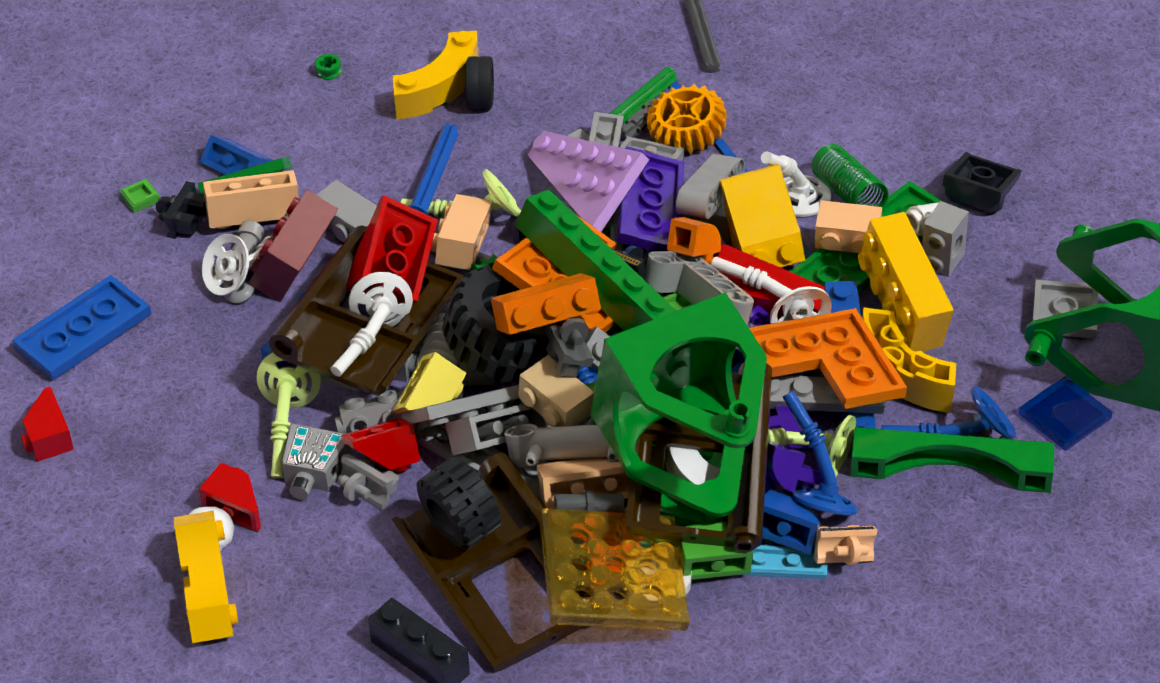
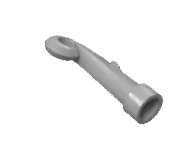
[214,220,264,304]

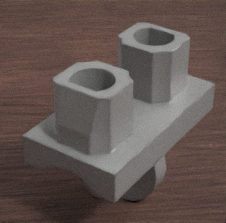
[337,453,399,510]

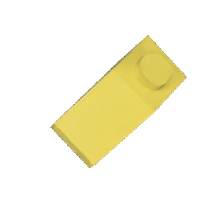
[393,352,467,414]

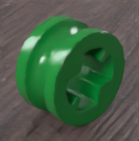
[315,54,342,80]

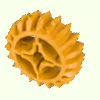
[647,83,727,154]

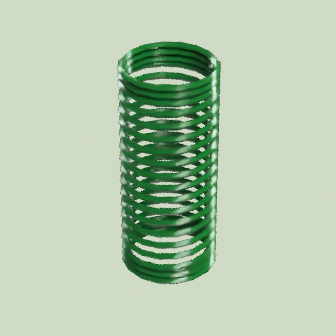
[811,144,889,209]

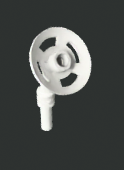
[761,151,831,217]
[202,234,275,296]
[711,256,832,324]
[330,272,413,377]

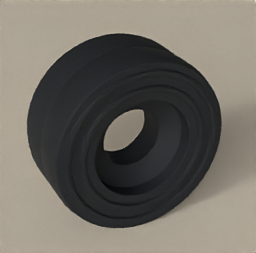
[466,56,494,109]

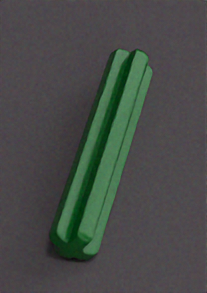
[609,67,677,123]

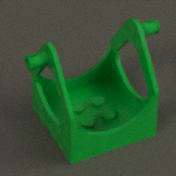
[1024,219,1160,411]
[590,292,767,524]

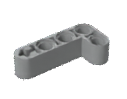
[676,154,745,219]
[644,251,754,326]

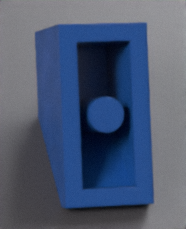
[762,490,820,555]

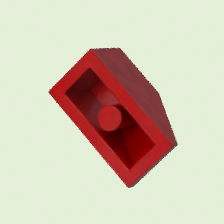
[20,386,74,462]
[341,418,420,472]
[199,462,261,533]

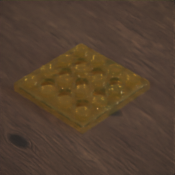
[539,508,690,631]

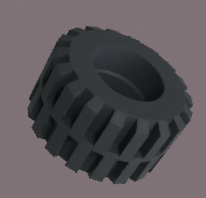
[416,457,502,550]

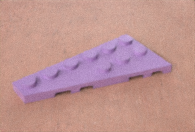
[528,131,649,232]

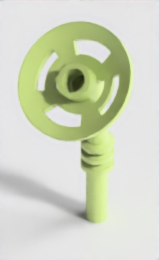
[401,169,521,218]
[257,353,321,479]
[768,415,856,477]

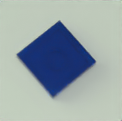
[1019,376,1113,451]

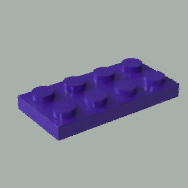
[616,146,685,252]

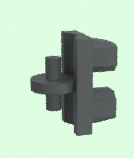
[544,318,594,377]

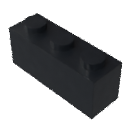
[368,597,470,683]

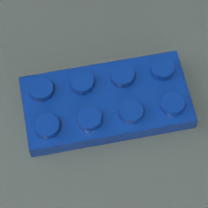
[12,275,151,380]

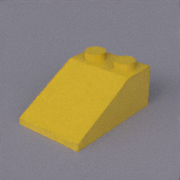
[720,164,806,267]

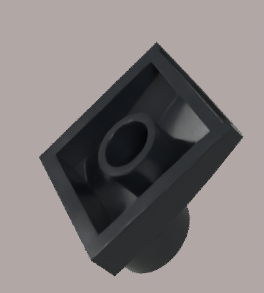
[942,152,1022,214]

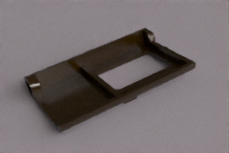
[269,225,464,395]
[625,362,772,552]
[392,453,612,672]

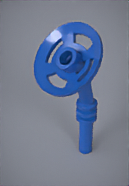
[881,386,1017,440]
[782,390,858,515]

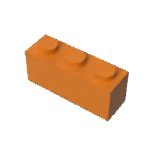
[490,273,601,335]

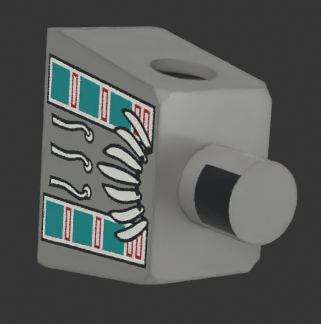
[282,424,353,500]

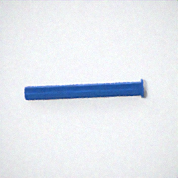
[409,123,459,215]

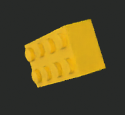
[858,212,954,352]

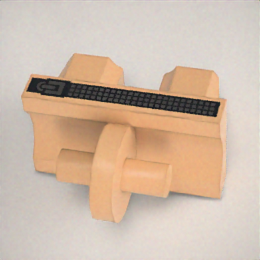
[813,525,878,566]

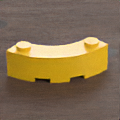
[393,30,479,120]
[862,308,956,413]
[174,510,239,643]

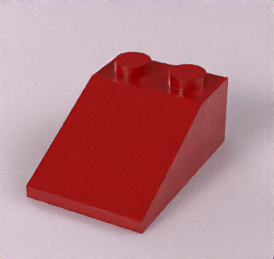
[345,195,438,305]

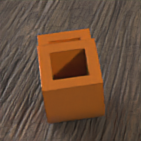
[667,217,721,265]

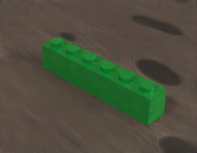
[515,189,676,331]

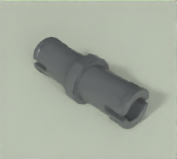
[554,490,624,517]

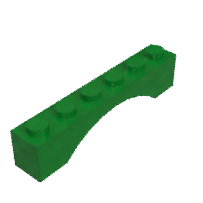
[851,427,1054,493]

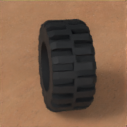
[442,265,565,384]

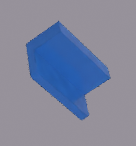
[200,134,273,175]

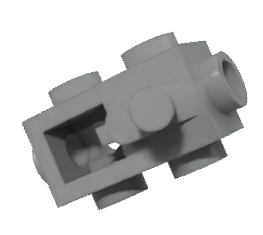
[335,390,412,434]

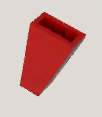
[718,244,825,320]

